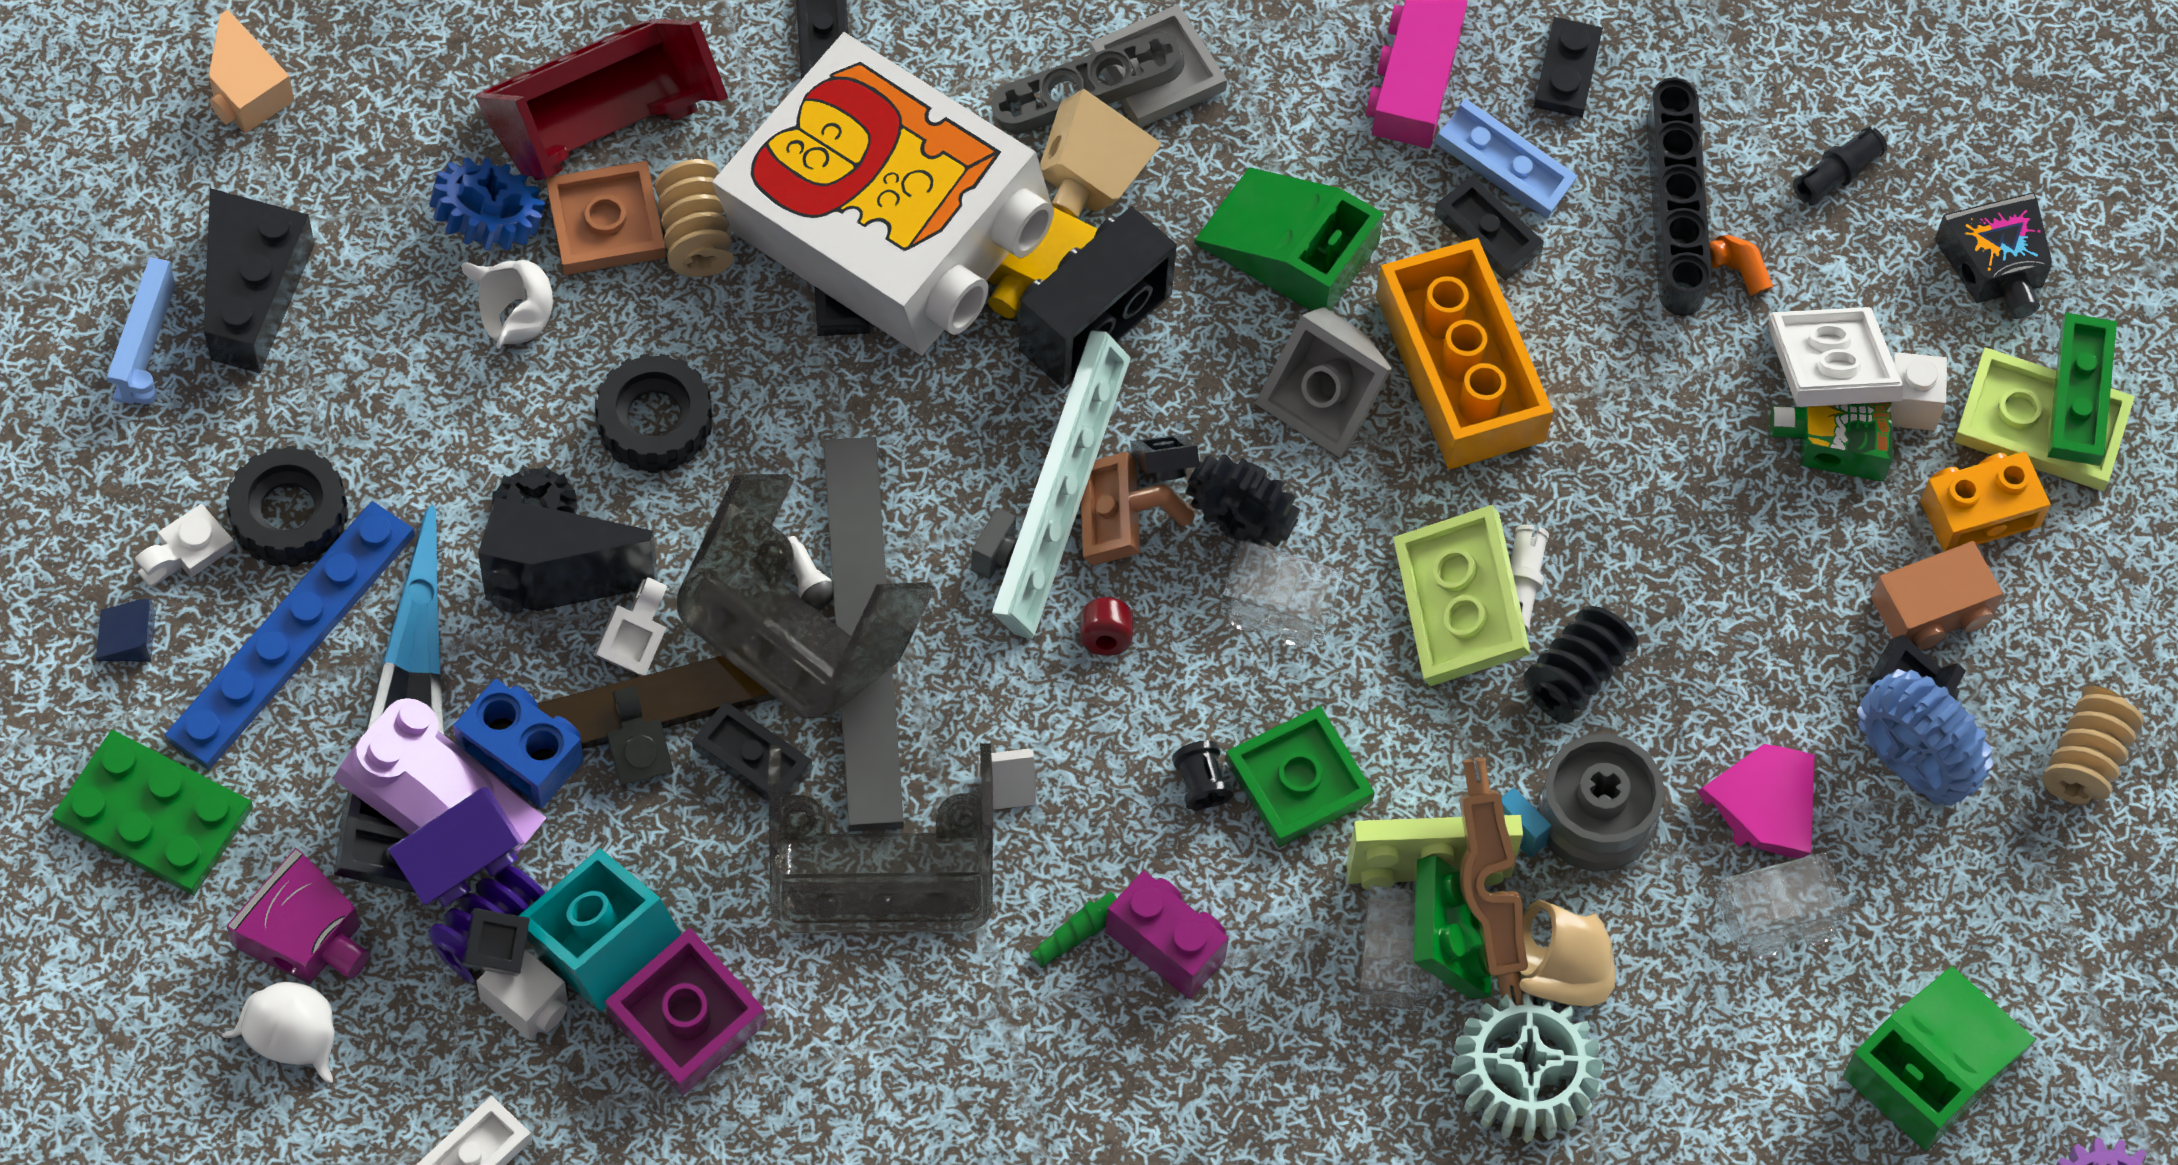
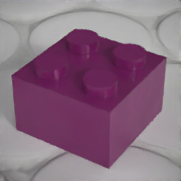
[604,927,767,1097]

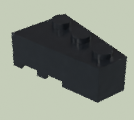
[204,188,315,374]

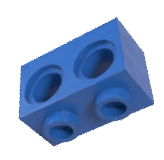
[453,678,584,809]

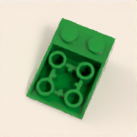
[1194,167,1384,311]
[1842,966,2036,1152]

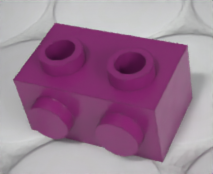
[1105,870,1229,1000]

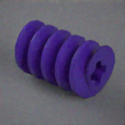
[428,865,546,984]

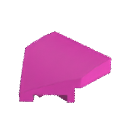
[1697,744,1815,859]

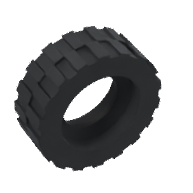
[595,354,713,473]
[226,446,348,567]

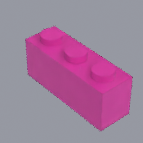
[1365,0,1468,149]

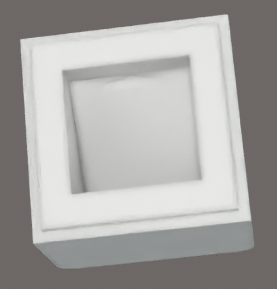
[978,749,1036,811]

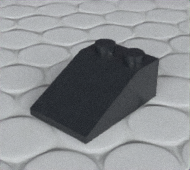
[478,497,658,613]

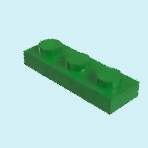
[2047,312,2117,466]

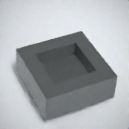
[971,507,1018,580]

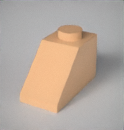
[209,10,294,134]

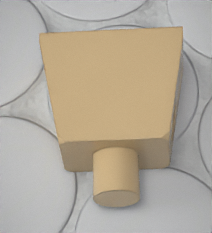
[1040,89,1161,219]

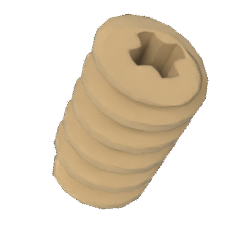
[655,159,734,277]
[2042,685,2144,805]

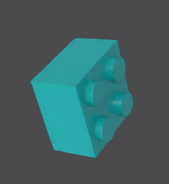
[519,848,682,1012]

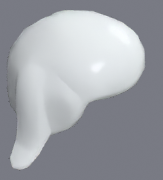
[461,260,553,349]
[222,982,335,1083]

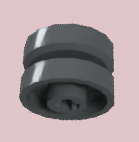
[1537,733,1665,872]

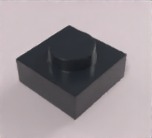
[462,908,530,976]

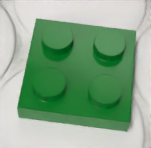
[1225,705,1375,848]
[1413,855,1492,999]

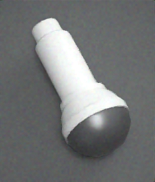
[782,536,834,609]

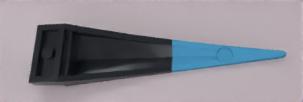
[334,504,444,893]

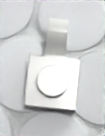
[135,504,235,588]
[593,577,667,676]

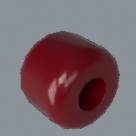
[1080,597,1133,656]

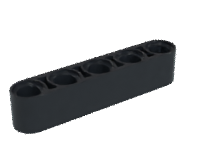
[1647,77,1712,316]

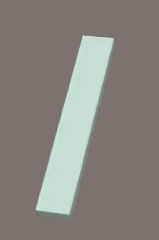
[992,331,1130,639]

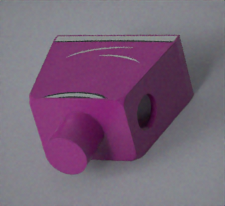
[226,848,370,984]

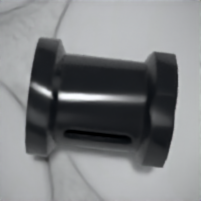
[1172,740,1233,811]

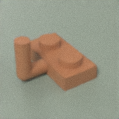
[1081,451,1195,566]

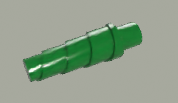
[1030,892,1117,968]

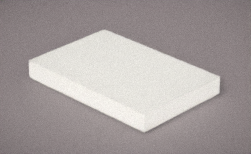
[1768,307,1903,407]

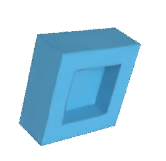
[1501,787,1552,858]

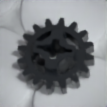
[1185,454,1300,548]

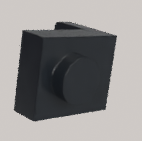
[1867,635,1966,700]

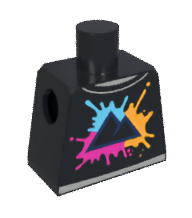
[1935,192,2052,319]

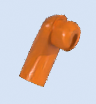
[1709,235,1774,296]

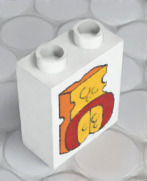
[712,32,1054,356]

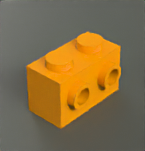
[1920,451,2051,552]

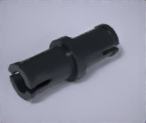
[1793,126,1887,206]

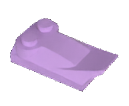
[333,698,547,855]

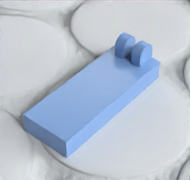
[1434,98,1578,218]
[107,257,176,405]

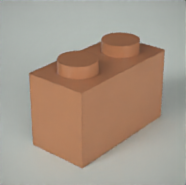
[1871,541,2003,650]

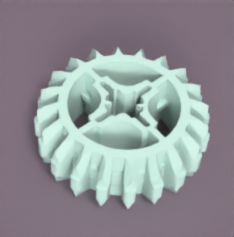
[1451,993,1604,1144]

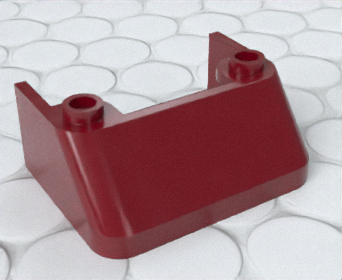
[475,19,728,181]

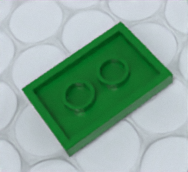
[51,729,254,896]

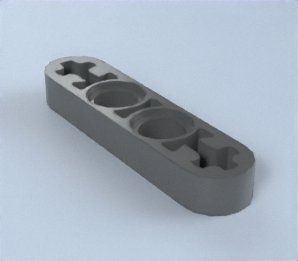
[991,32,1185,134]

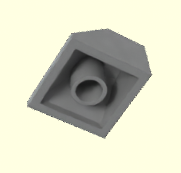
[1254,307,1392,459]

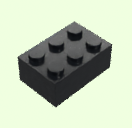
[1019,206,1177,389]

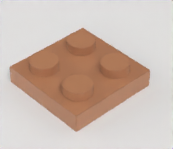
[545,161,666,275]

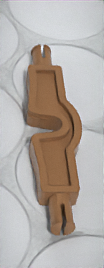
[1459,757,1528,1008]

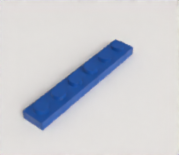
[164,501,415,770]

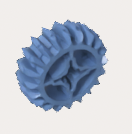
[1857,669,1994,806]

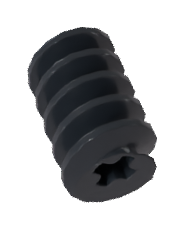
[1524,605,1639,724]

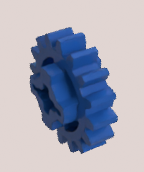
[429,157,545,251]

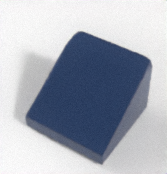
[96,599,156,662]

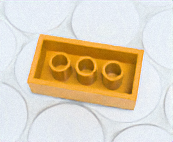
[1375,238,1553,470]

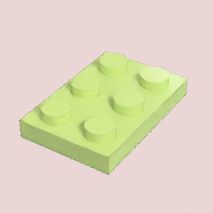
[1953,347,2135,492]
[1393,505,1531,686]
[1346,815,1523,890]

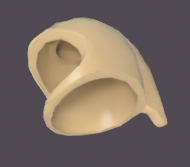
[1519,900,1616,1007]

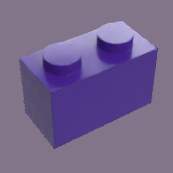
[388,787,525,908]

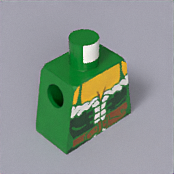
[1769,402,1893,481]

